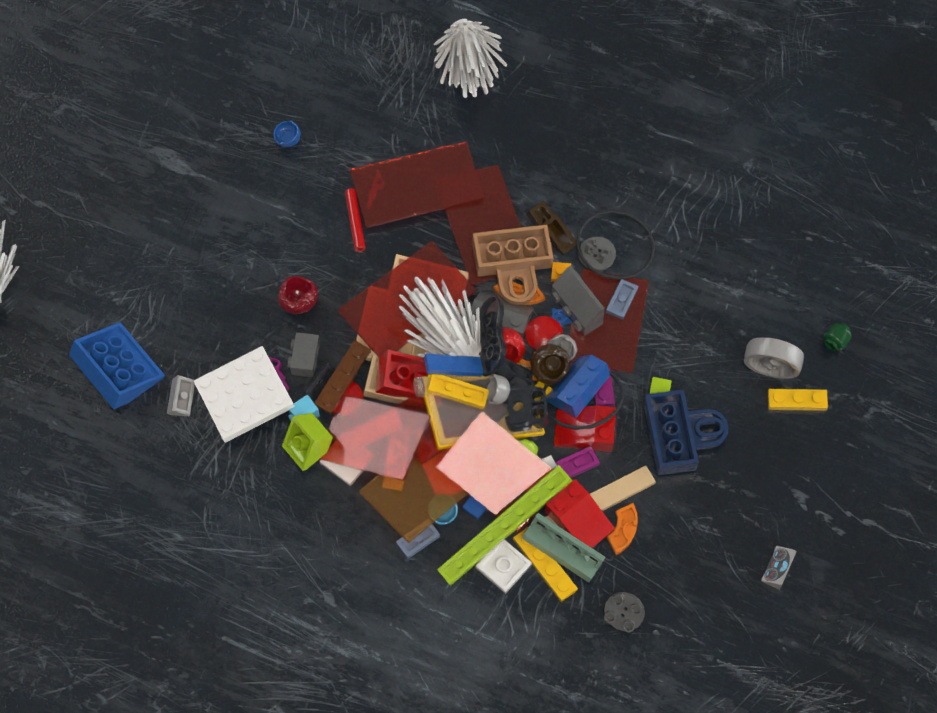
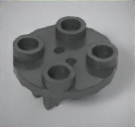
[579,237,616,272]
[604,592,645,632]

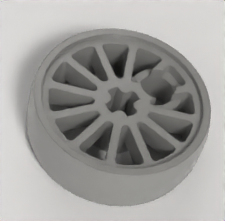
[744,338,804,379]

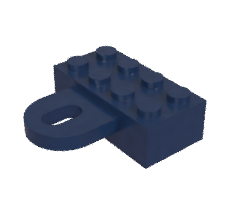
[643,389,729,475]

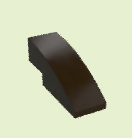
[526,201,576,255]

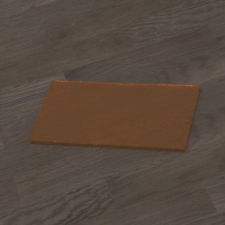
[359,415,501,543]

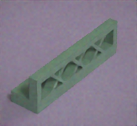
[522,513,606,582]

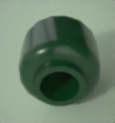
[823,323,852,351]

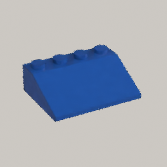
[69,322,165,409]

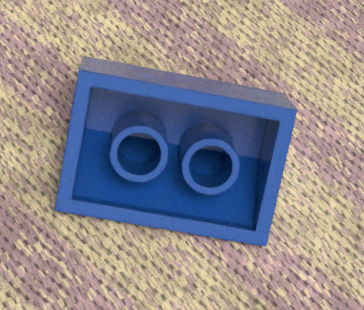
[547,355,611,418]

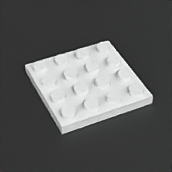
[194,346,295,443]

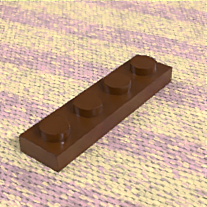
[314,340,371,415]

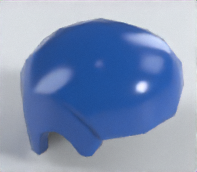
[273,120,301,148]

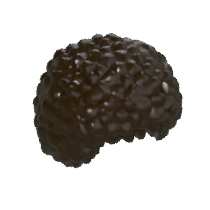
[530,344,571,385]

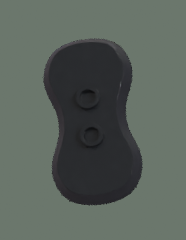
[479,294,506,377]

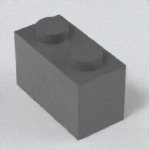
[287,332,320,377]

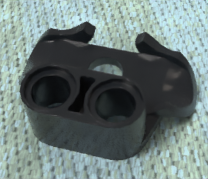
[504,376,549,432]

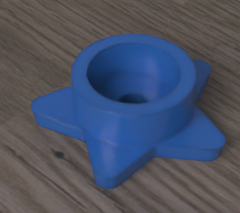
[551,308,572,327]

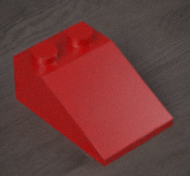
[375,349,438,400]
[554,405,616,452]
[545,479,615,548]

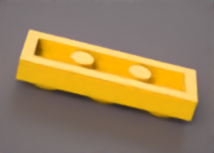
[427,374,489,410]
[768,389,828,411]

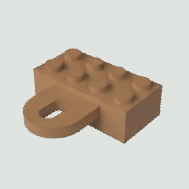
[472,225,554,305]

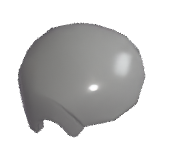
[547,334,577,360]
[487,374,510,405]

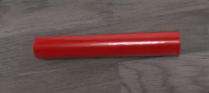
[345,188,366,252]

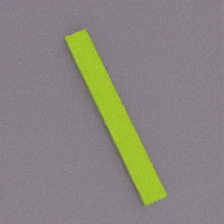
[437,465,572,586]

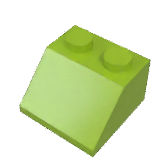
[282,413,333,471]

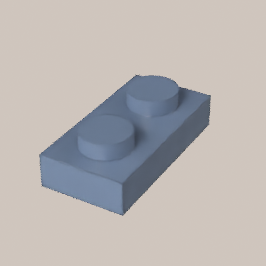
[606,279,639,320]
[396,519,440,559]

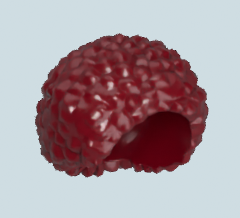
[278,276,318,314]

